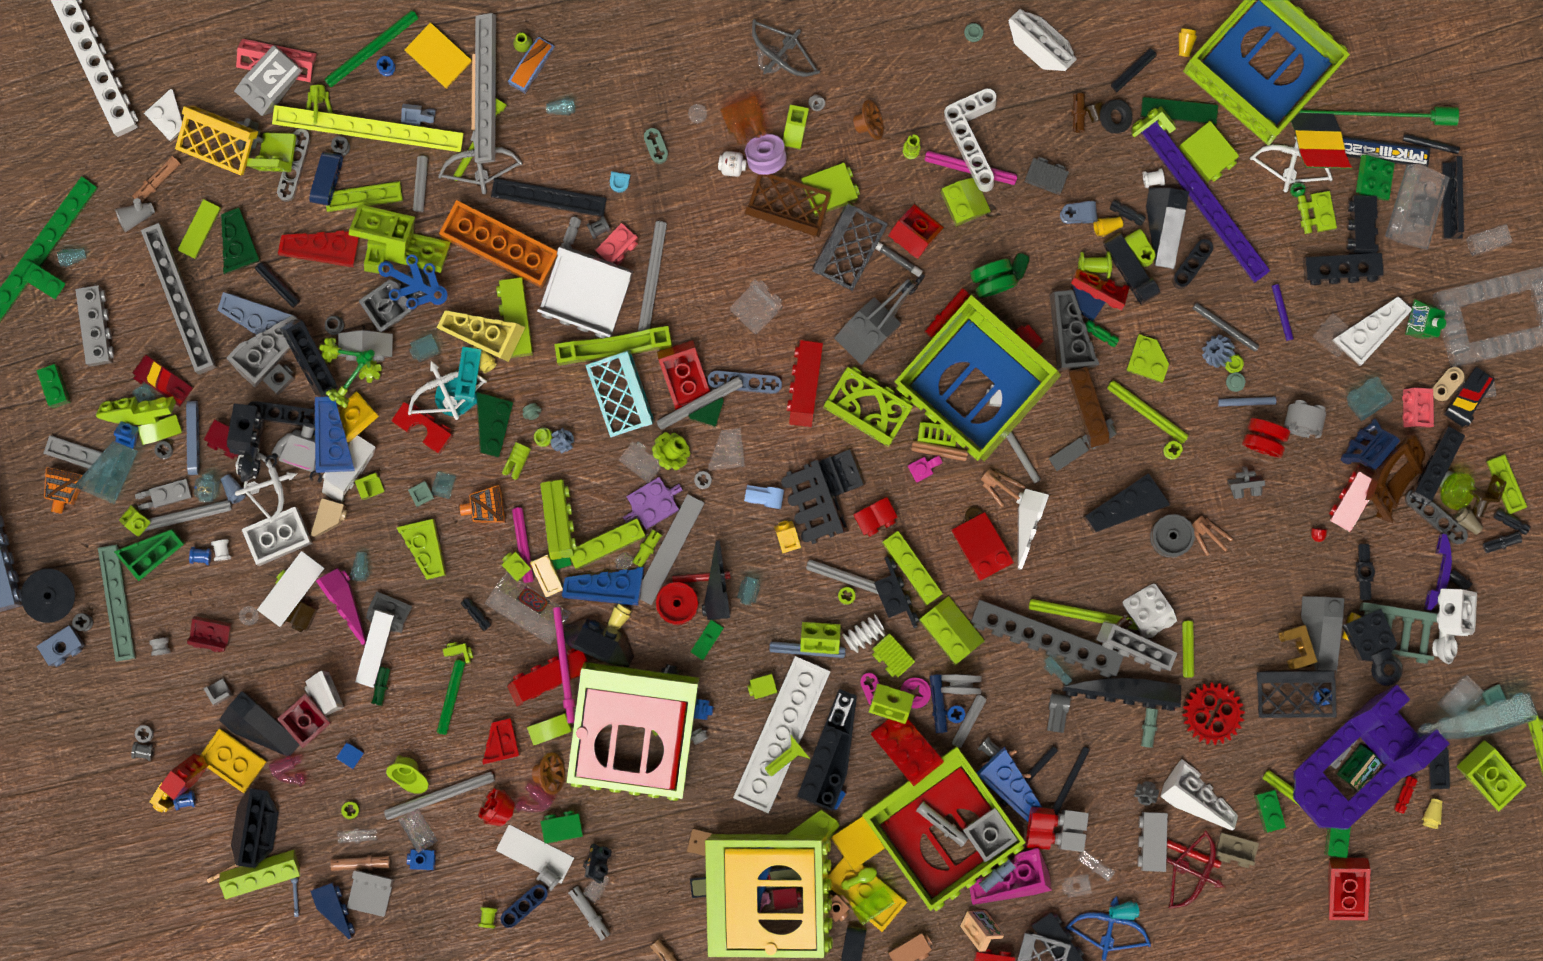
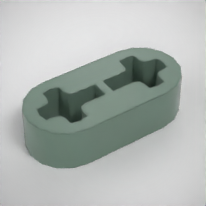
[644,128,668,164]

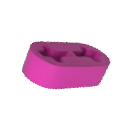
[860,673,879,705]

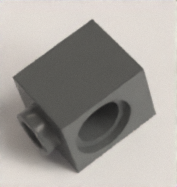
[263,364,295,395]

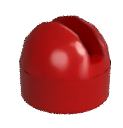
[1311,528,1327,542]

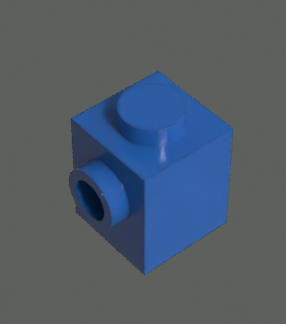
[407,849,436,870]

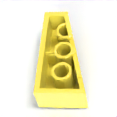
[437,311,525,362]

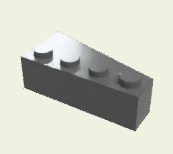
[1049,290,1100,370]

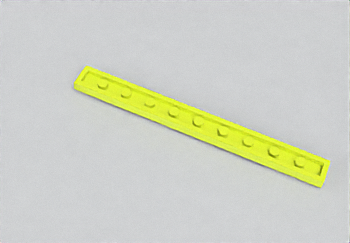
[272,105,464,152]

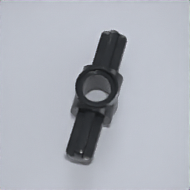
[1354,544,1375,601]

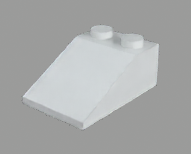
[305,671,344,716]

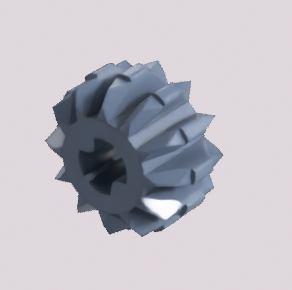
[1202,335,1235,368]

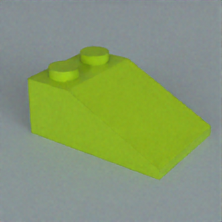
[1457,740,1527,812]

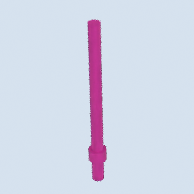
[553,607,575,724]

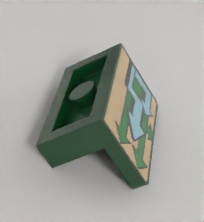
[1336,745,1383,792]

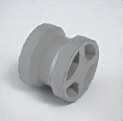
[149,638,171,656]

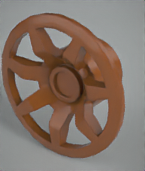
[853,100,884,140]
[532,752,565,795]

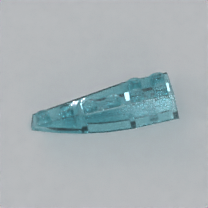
[1417,693,1538,739]

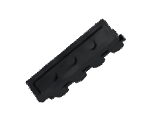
[781,459,849,544]

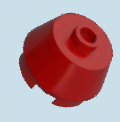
[478,788,515,827]

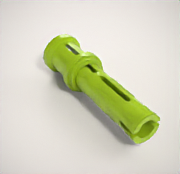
[903,135,920,159]

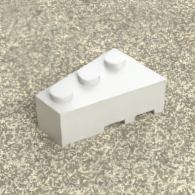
[322,435,376,504]

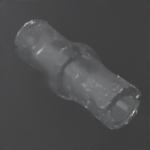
[337,828,378,844]

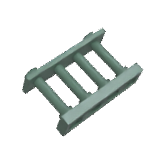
[1359,602,1438,664]

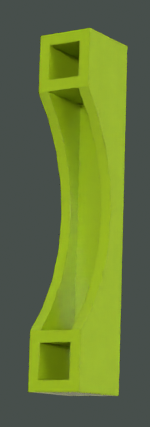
[554,326,672,366]

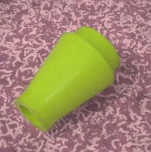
[513,33,532,52]

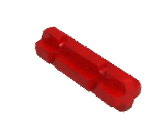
[1394,776,1417,814]

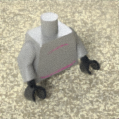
[265,423,323,483]

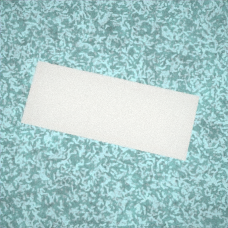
[257,551,324,627]
[496,825,574,884]

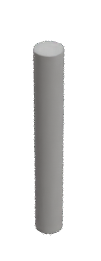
[1006,431,1041,484]

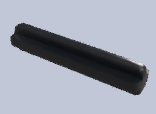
[1111,48,1157,92]
[255,262,300,308]

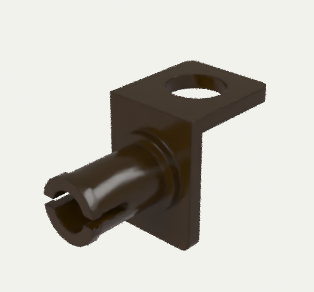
[1469,474,1507,517]

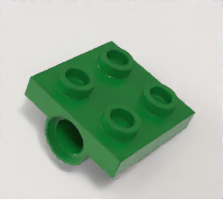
[1356,155,1395,201]

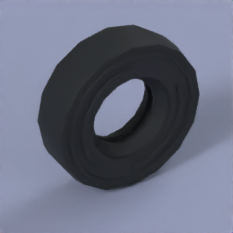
[1100,99,1133,134]

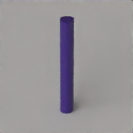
[1272,284,1294,341]

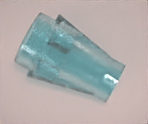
[546,97,575,116]
[57,248,86,267]
[350,552,369,581]

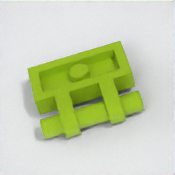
[1297,191,1337,234]

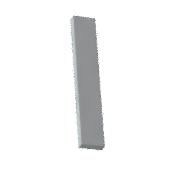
[640,494,705,605]

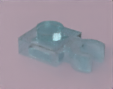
[1043,656,1072,686]

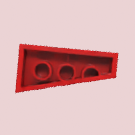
[787,340,823,427]
[507,648,588,707]

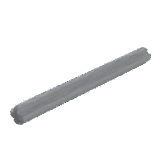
[638,221,667,332]
[384,772,495,820]

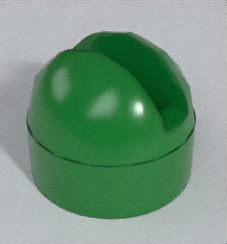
[1290,182,1306,198]

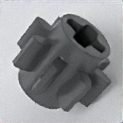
[1134,781,1159,805]

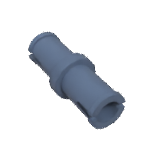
[979,859,1016,893]

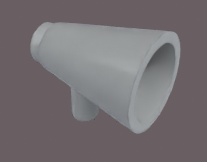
[115,198,155,233]

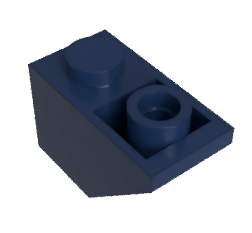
[1071,284,1106,322]

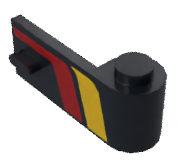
[1443,367,1495,427]

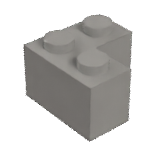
[338,330,393,361]

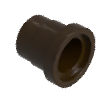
[1084,102,1103,123]

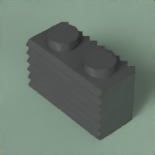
[1024,157,1069,195]

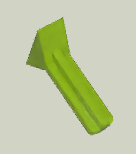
[765,734,810,777]

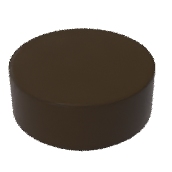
[964,507,983,522]

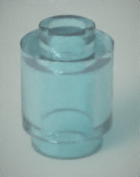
[737,576,760,606]

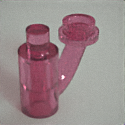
[269,755,306,787]
[515,783,555,813]

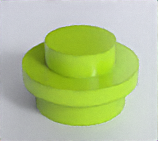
[1225,354,1244,373]
[534,428,553,447]

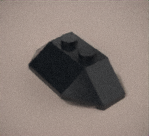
[563,618,634,668]
[231,788,279,868]

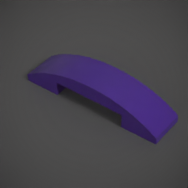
[1424,534,1452,611]

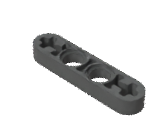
[1405,490,1468,545]

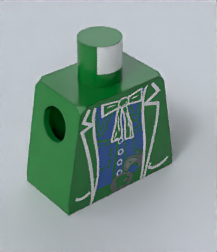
[1405,299,1446,339]

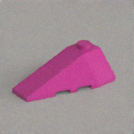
[969,848,1052,905]

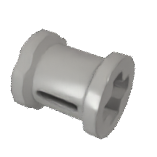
[536,866,562,891]

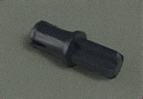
[1483,531,1522,553]

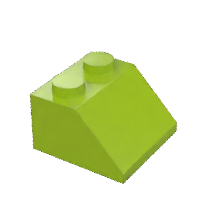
[941,178,991,227]

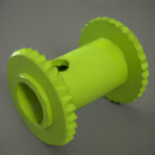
[1078,252,1112,278]

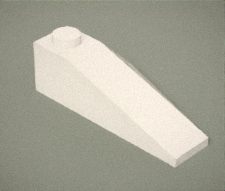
[1016,489,1049,570]

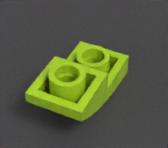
[137,414,182,445]
[527,713,572,745]

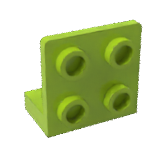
[247,133,296,172]

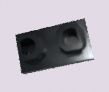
[583,844,612,884]

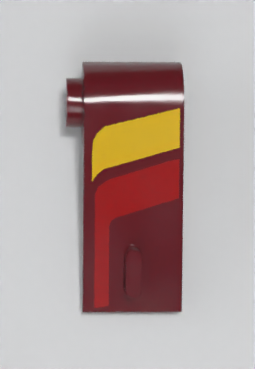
[132,354,193,407]

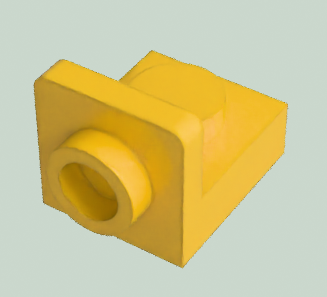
[774,521,801,553]

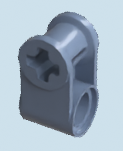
[1060,201,1098,224]

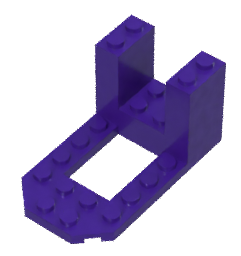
[1293,685,1450,830]

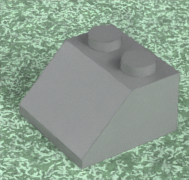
[963,808,1017,862]

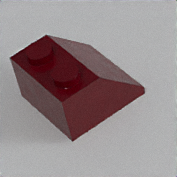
[278,694,331,748]

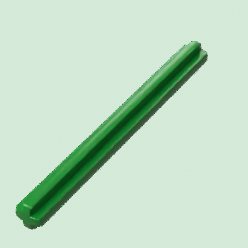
[325,10,418,87]

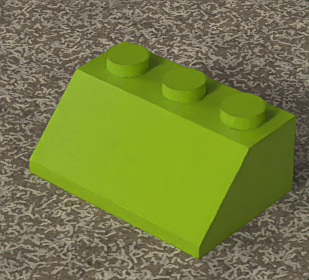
[919,596,984,665]

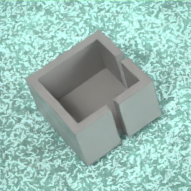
[1055,810,1089,852]

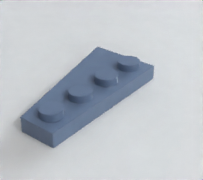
[218,292,297,335]

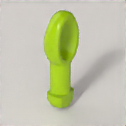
[841,868,877,890]

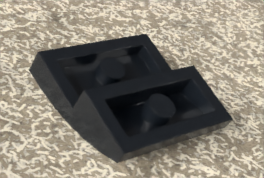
[823,449,866,496]

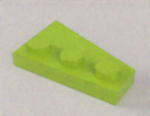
[397,519,446,580]

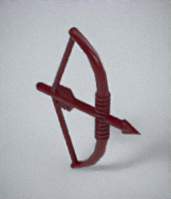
[1166,830,1226,909]

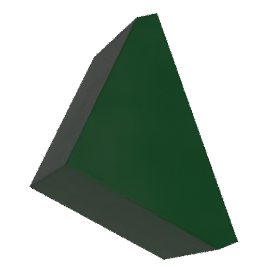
[688,398,724,428]

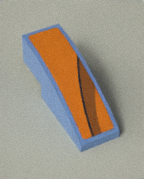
[508,37,555,94]

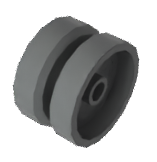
[1150,514,1195,558]

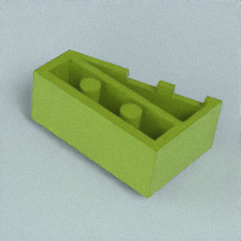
[773,810,840,851]

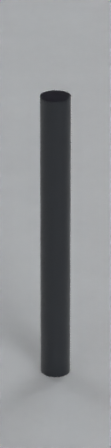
[1000,746,1058,807]
[1052,746,1090,815]

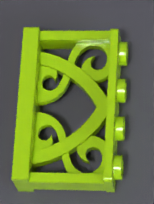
[823,367,913,447]

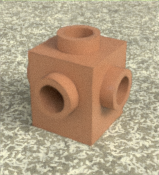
[829,894,850,922]

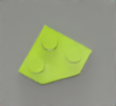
[1126,334,1169,383]

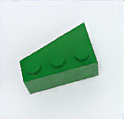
[114,529,185,581]

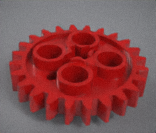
[1181,682,1245,745]

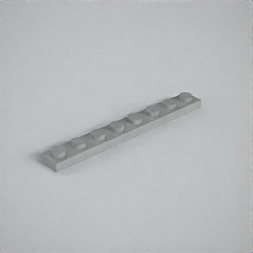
[475,13,496,164]

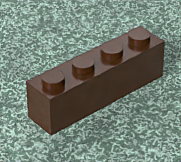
[1069,367,1109,448]

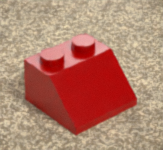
[888,204,944,259]

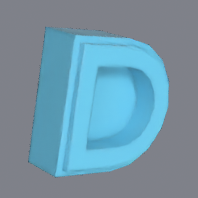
[610,172,630,193]

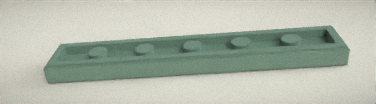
[98,545,136,662]

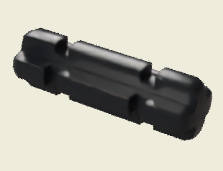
[1110,200,1146,226]
[1494,509,1531,535]
[461,597,491,631]

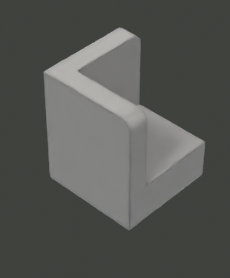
[204,679,233,705]

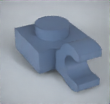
[401,104,435,126]

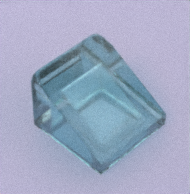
[432,472,456,499]

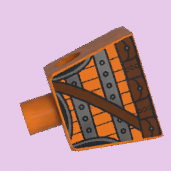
[44,467,86,514]
[459,485,505,523]

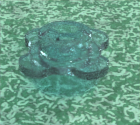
[132,384,155,403]

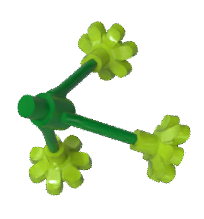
[320,337,382,408]

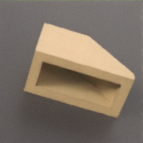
[311,499,348,538]

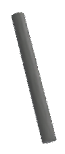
[1192,303,1259,352]

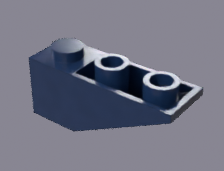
[310,882,355,939]

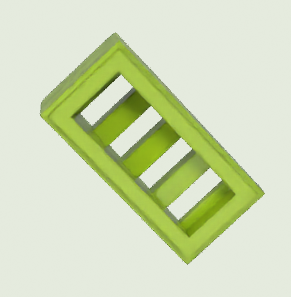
[917,422,958,447]

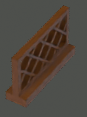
[744,174,832,237]

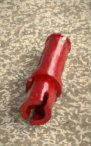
[924,288,971,339]

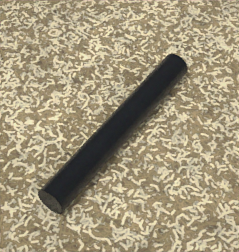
[1402,134,1460,154]

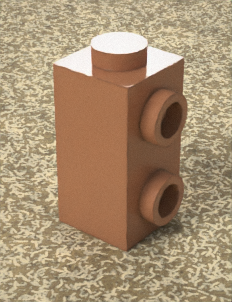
[888,933,932,961]

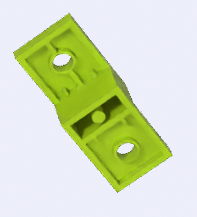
[349,204,451,273]

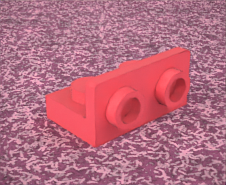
[595,223,638,265]
[1402,388,1434,428]

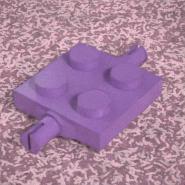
[623,477,683,530]

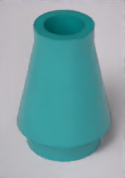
[1109,901,1139,920]

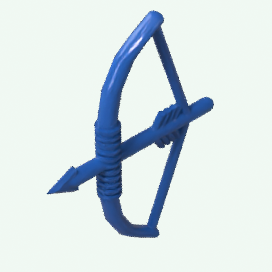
[1066,896,1151,961]

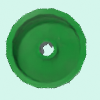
[970,259,1018,299]

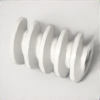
[842,614,885,653]

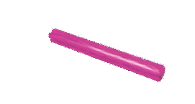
[925,151,1017,185]

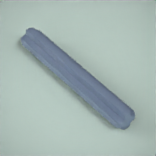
[769,642,846,658]

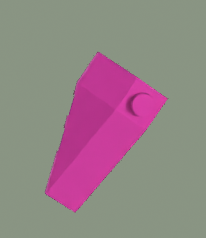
[316,569,367,646]

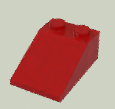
[657,340,710,410]
[951,512,1014,581]
[1328,858,1371,920]

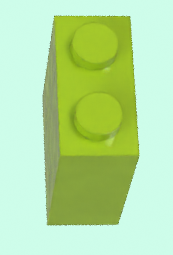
[1179,121,1239,183]
[801,163,860,217]

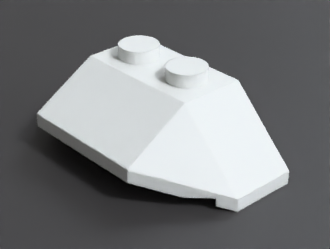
[1008,9,1077,71]

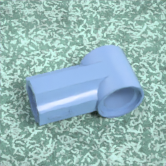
[744,485,784,509]

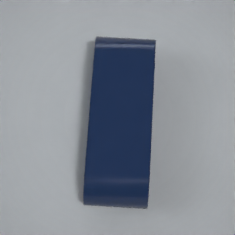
[309,151,343,206]
[500,884,549,928]

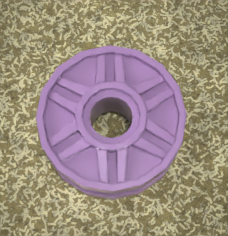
[745,134,787,175]

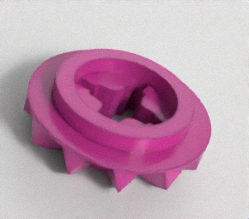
[900,678,931,709]

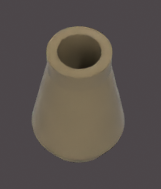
[1454,507,1483,535]

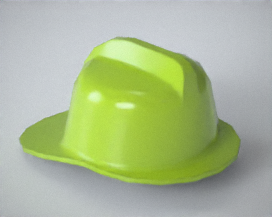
[386,755,428,794]

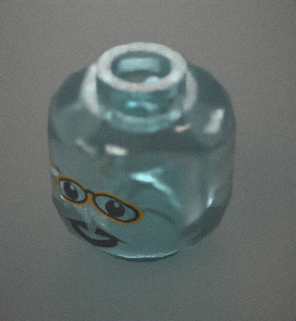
[194,474,220,502]

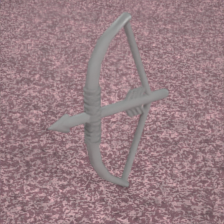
[438,131,523,194]

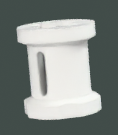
[1142,168,1165,188]
[211,540,231,561]

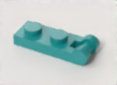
[454,346,481,403]

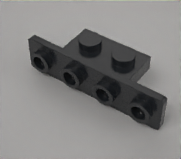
[874,556,919,629]

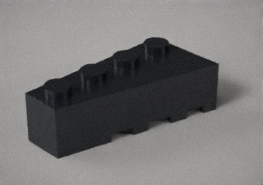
[1083,473,1170,533]

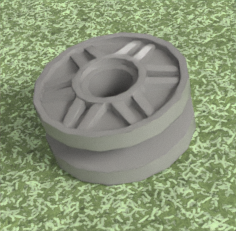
[941,674,982,695]

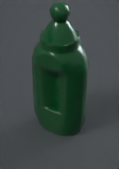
[1010,253,1029,288]

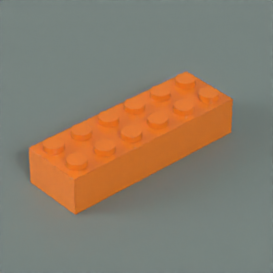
[439,200,558,288]

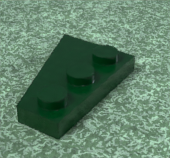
[221,208,260,275]
[476,392,513,458]

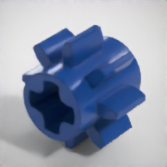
[694,699,713,720]

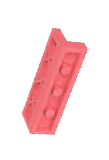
[236,39,316,82]

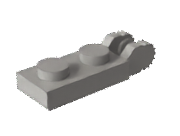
[135,479,192,511]

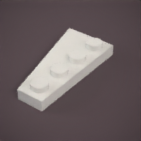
[1332,297,1412,366]

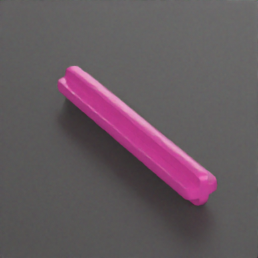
[512,507,534,583]

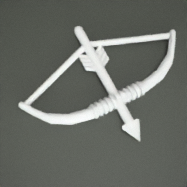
[1250,136,1333,192]
[408,361,487,420]
[235,453,298,523]

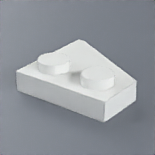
[144,89,182,142]

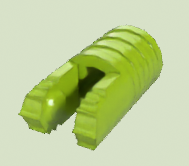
[502,442,531,480]

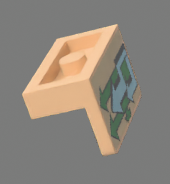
[960,910,1004,952]

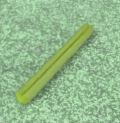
[1029,599,1138,630]

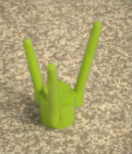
[306,85,333,124]

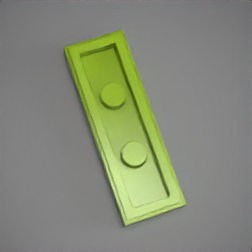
[178,199,221,259]
[1486,454,1527,514]

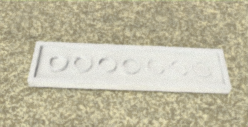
[733,656,830,813]

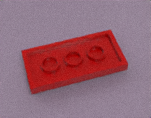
[871,719,944,786]

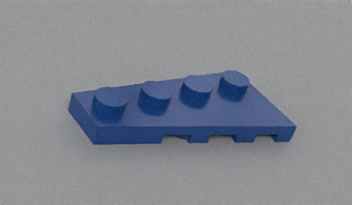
[315,397,355,473]
[562,567,644,606]

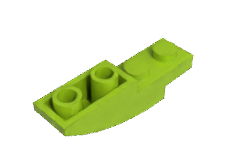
[96,397,176,425]

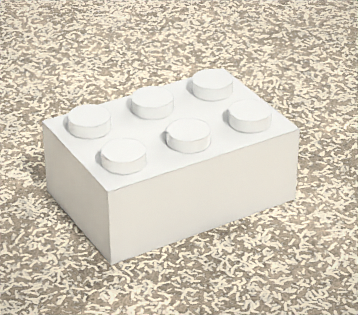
[242,507,313,566]

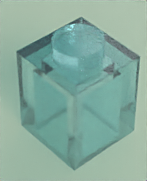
[409,334,441,363]

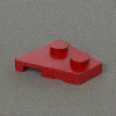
[482,718,520,765]

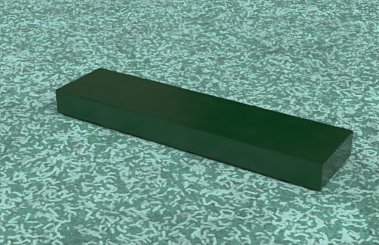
[1140,97,1218,125]

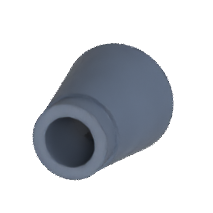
[221,474,246,504]

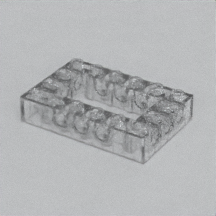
[1432,266,1543,368]

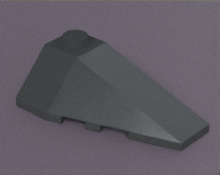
[1301,596,1344,674]

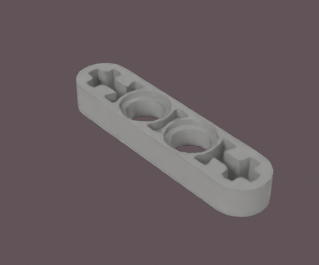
[277,129,311,202]

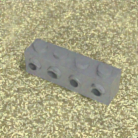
[75,286,114,366]
[1096,622,1177,672]

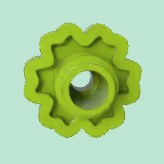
[652,432,690,470]

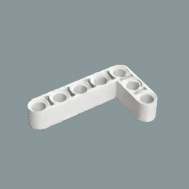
[944,89,996,192]

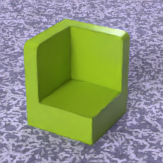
[355,473,384,500]

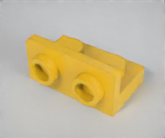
[150,782,174,812]

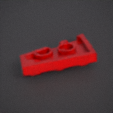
[1071,269,1130,310]

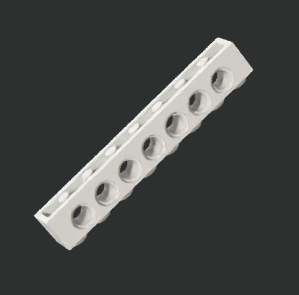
[51,0,139,137]

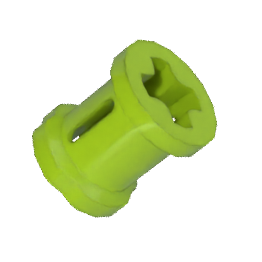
[1163,441,1183,460]
[478,907,498,928]

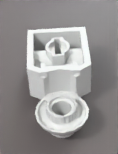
[1433,589,1477,664]

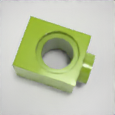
[747,674,777,699]

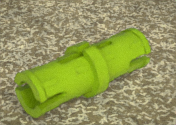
[632,529,662,567]

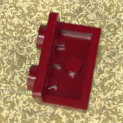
[187,616,232,652]

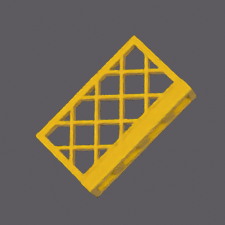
[175,105,258,175]

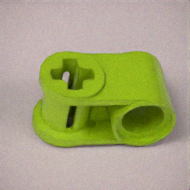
[1124,229,1155,267]

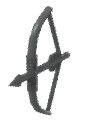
[752,19,820,77]

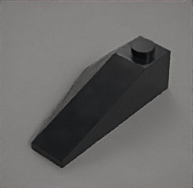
[1146,188,1189,269]
[702,540,730,620]
[219,691,300,757]

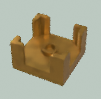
[1277,625,1317,670]

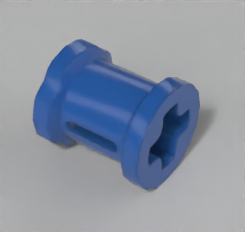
[376,56,395,77]
[189,547,212,565]
[1313,688,1332,706]
[947,706,965,723]
[173,790,196,811]

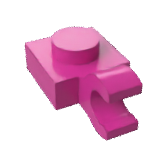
[908,456,943,483]

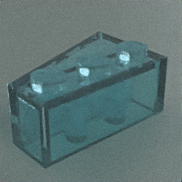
[73,441,138,504]

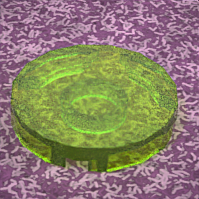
[1441,472,1476,510]

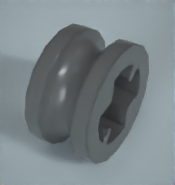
[155,441,173,459]

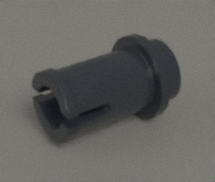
[1449,569,1473,590]

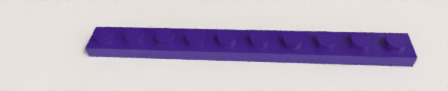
[1141,121,1270,283]

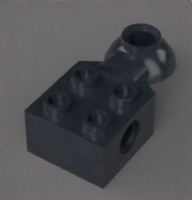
[227,403,264,482]
[1342,609,1403,686]

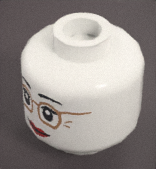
[718,151,747,177]

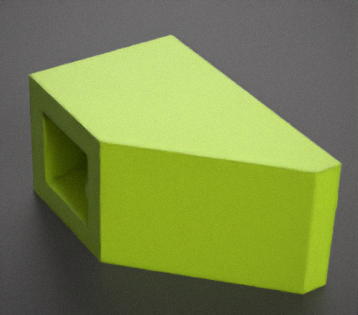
[783,105,809,150]

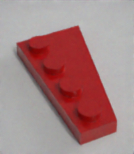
[278,231,360,268]

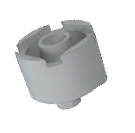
[1284,400,1326,438]

